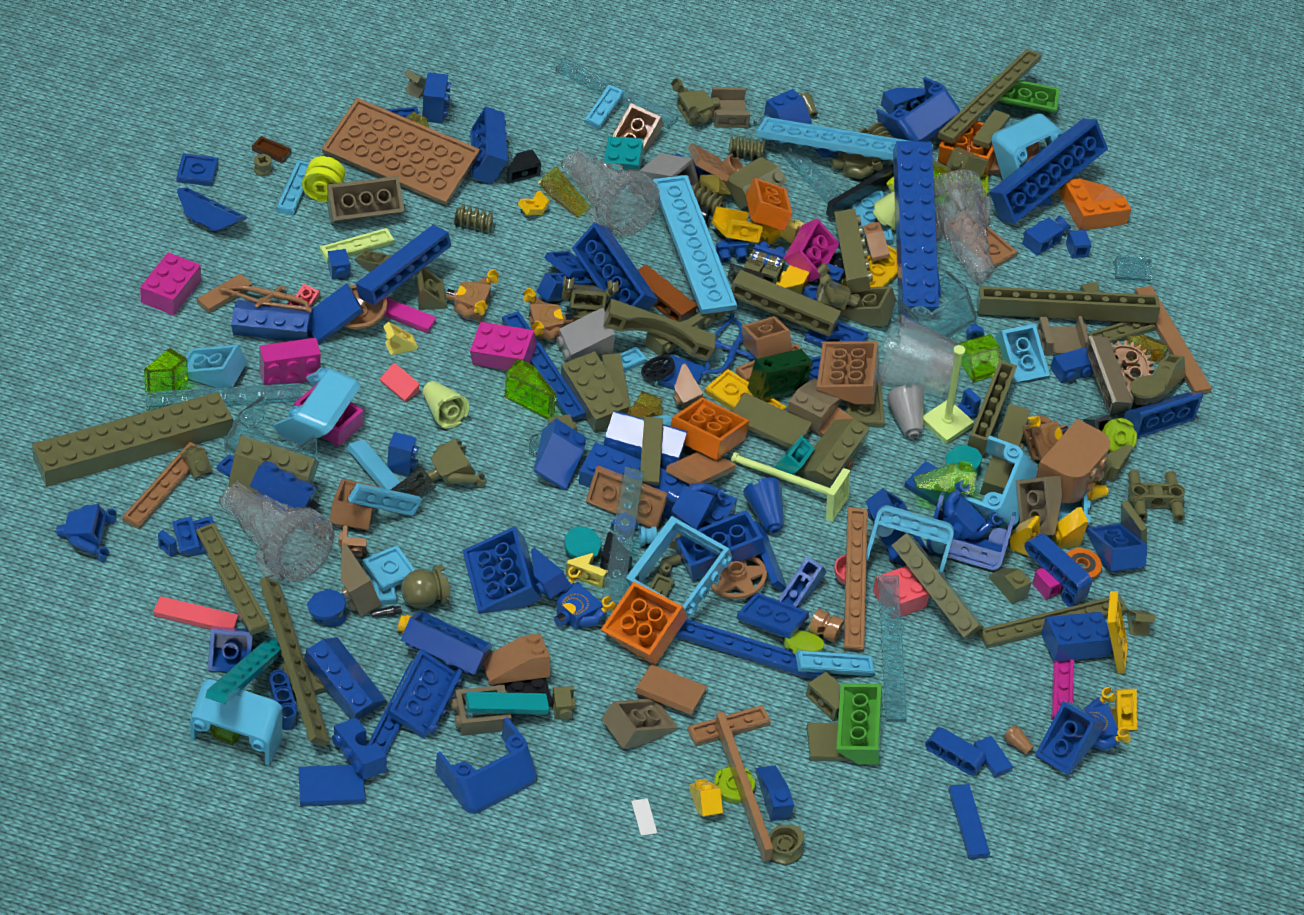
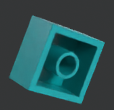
[603,136,644,179]

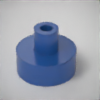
[1055,215,1072,233]
[966,324,985,343]

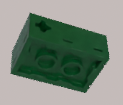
[747,349,813,401]

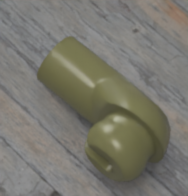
[658,554,682,575]

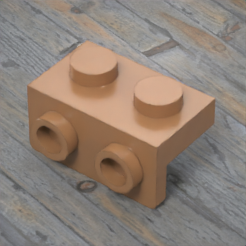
[338,526,367,558]

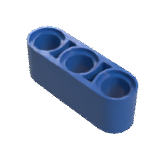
[269,670,297,730]
[925,727,986,775]

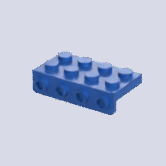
[386,649,463,738]

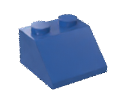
[764,89,812,124]
[208,626,254,672]

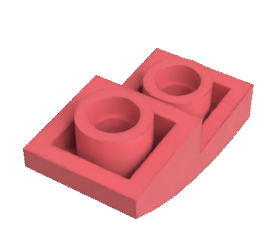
[287,284,320,307]

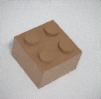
[741,316,792,359]

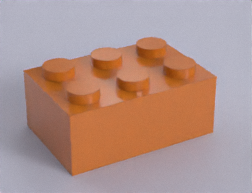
[745,177,793,231]

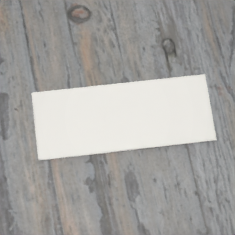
[631,798,657,836]

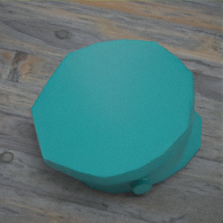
[946,445,983,479]
[564,526,602,559]

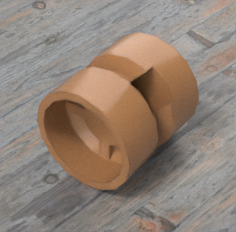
[808,608,845,643]

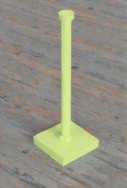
[923,345,974,444]
[731,452,850,522]

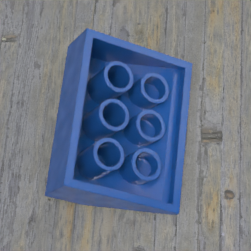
[462,526,542,614]

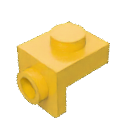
[518,191,550,216]

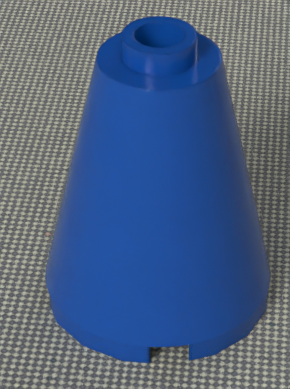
[743,477,784,534]

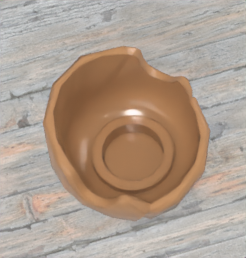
[723,154,744,176]

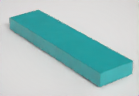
[465,692,550,715]

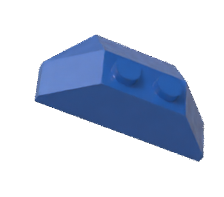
[177,187,247,232]

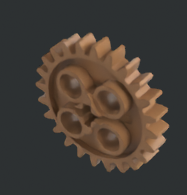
[1094,340,1154,392]

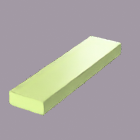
[320,228,394,262]

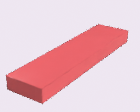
[153,596,239,629]

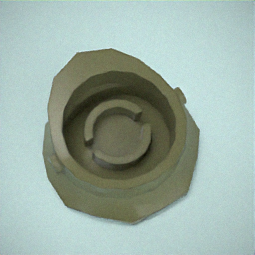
[1130,375,1166,405]
[768,825,804,865]

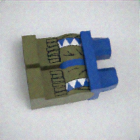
[743,241,786,284]

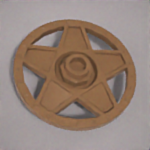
[711,556,767,599]

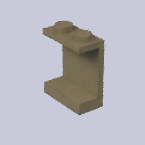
[711,87,750,128]
[1037,316,1088,356]

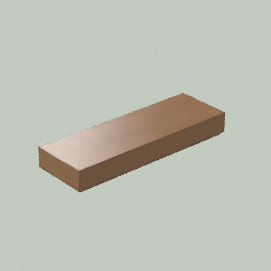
[197,273,252,313]

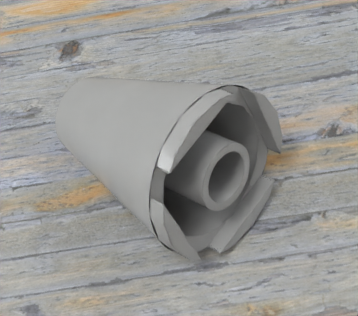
[887,385,924,439]

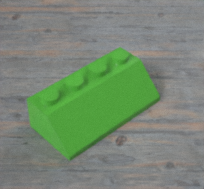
[992,75,1060,114]
[836,683,883,765]

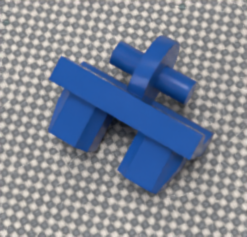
[716,238,749,263]

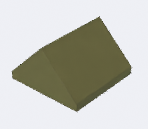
[415,268,447,310]

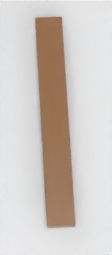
[1134,286,1212,394]
[843,507,867,652]
[715,712,773,862]

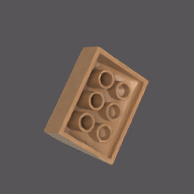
[817,341,879,405]

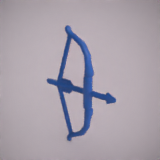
[702,313,757,375]

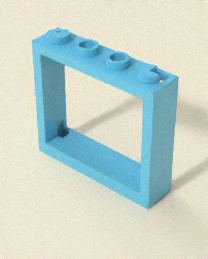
[626,516,732,620]

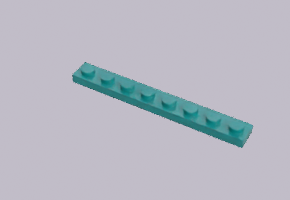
[205,637,282,704]

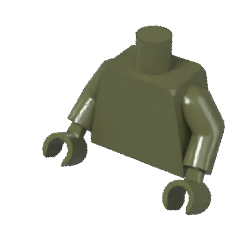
[671,78,720,126]
[831,128,883,179]
[816,263,859,310]
[562,276,619,311]
[426,438,487,488]

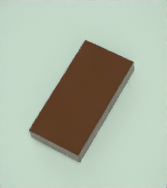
[252,136,291,163]

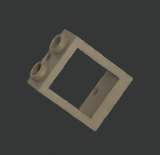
[451,685,512,736]

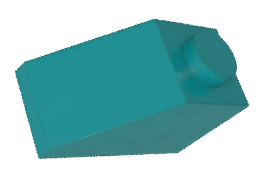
[774,435,815,475]

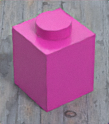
[1032,567,1063,600]

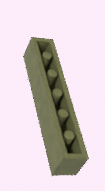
[834,208,872,293]
[731,270,841,337]
[967,360,1017,456]
[980,403,1031,495]
[892,533,984,639]

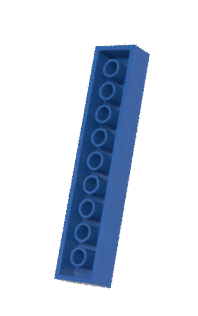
[893,141,939,315]

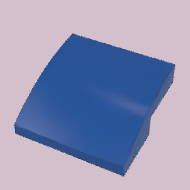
[172,516,214,555]

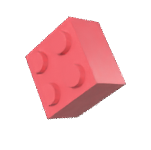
[872,566,930,620]

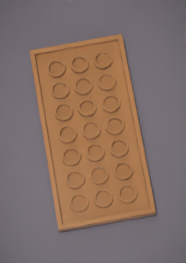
[322,98,480,206]

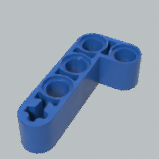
[1024,533,1092,607]

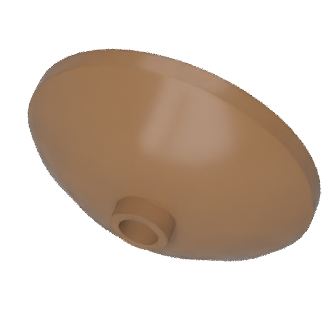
[343,285,387,329]

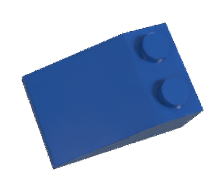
[533,418,587,490]
[1086,523,1147,572]
[1035,701,1106,775]

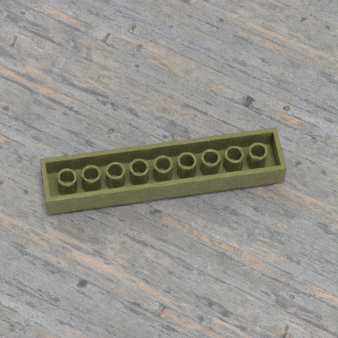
[32,392,233,487]

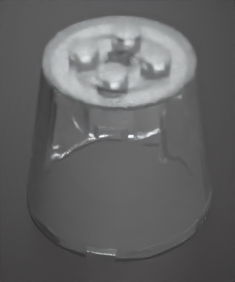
[877,314,961,397]

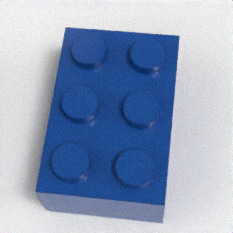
[1041,612,1112,662]

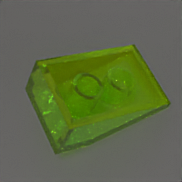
[504,358,557,420]
[913,461,977,495]

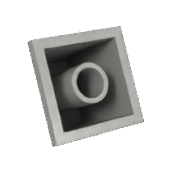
[639,153,699,193]
[556,308,615,362]

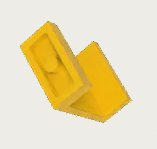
[711,206,763,243]

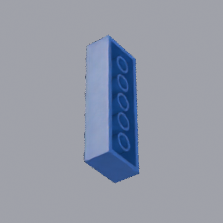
[572,222,658,311]

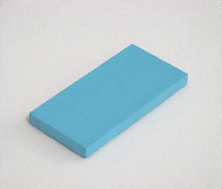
[850,191,893,244]

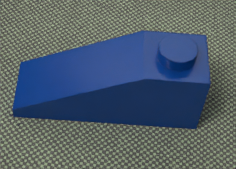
[536,273,593,303]
[531,547,569,599]
[778,556,827,608]
[755,765,794,822]

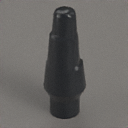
[371,605,402,617]

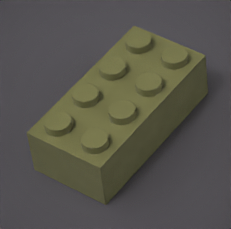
[561,351,629,433]

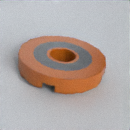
[1066,548,1102,580]

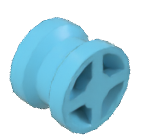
[639,526,657,546]

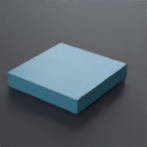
[362,545,415,592]

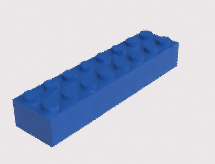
[989,118,1108,223]
[579,442,737,528]

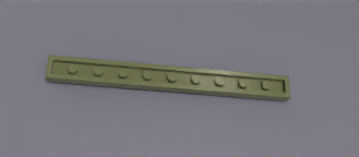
[938,49,1042,144]
[260,577,330,747]

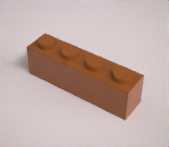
[638,264,697,322]

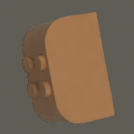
[1036,419,1110,503]

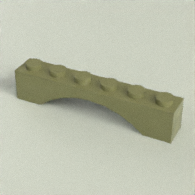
[645,287,738,356]
[603,299,716,362]

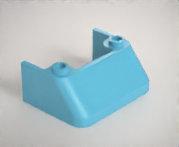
[992,114,1064,180]
[273,367,361,448]
[964,435,1038,529]
[866,505,954,573]
[190,679,282,766]

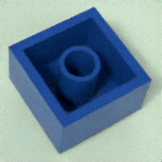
[422,72,451,124]

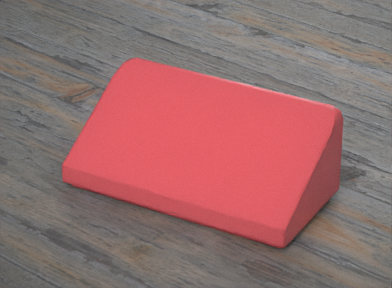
[380,363,420,402]

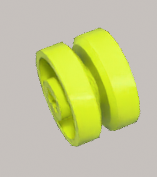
[302,156,346,202]

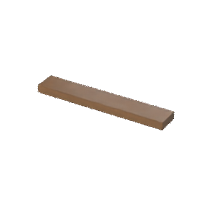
[122,442,206,529]

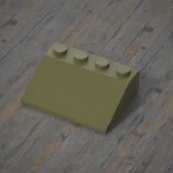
[226,435,319,518]

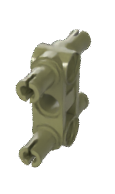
[1127,470,1185,522]

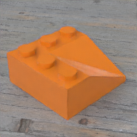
[938,121,996,175]
[1060,178,1131,230]
[671,397,750,460]
[601,581,688,665]

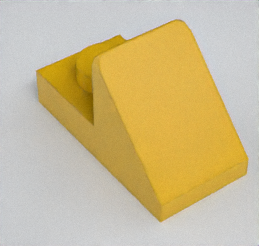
[1110,688,1137,730]

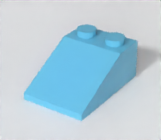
[995,324,1050,383]
[176,345,247,388]

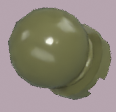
[401,565,450,608]

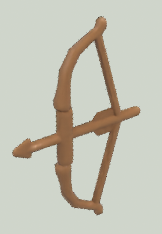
[219,285,312,313]

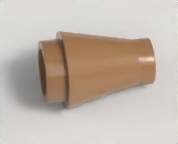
[1003,725,1034,755]

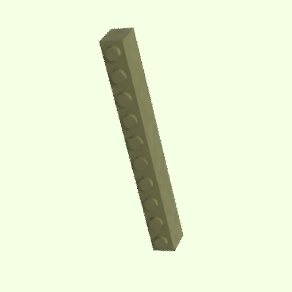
[976,286,1160,323]

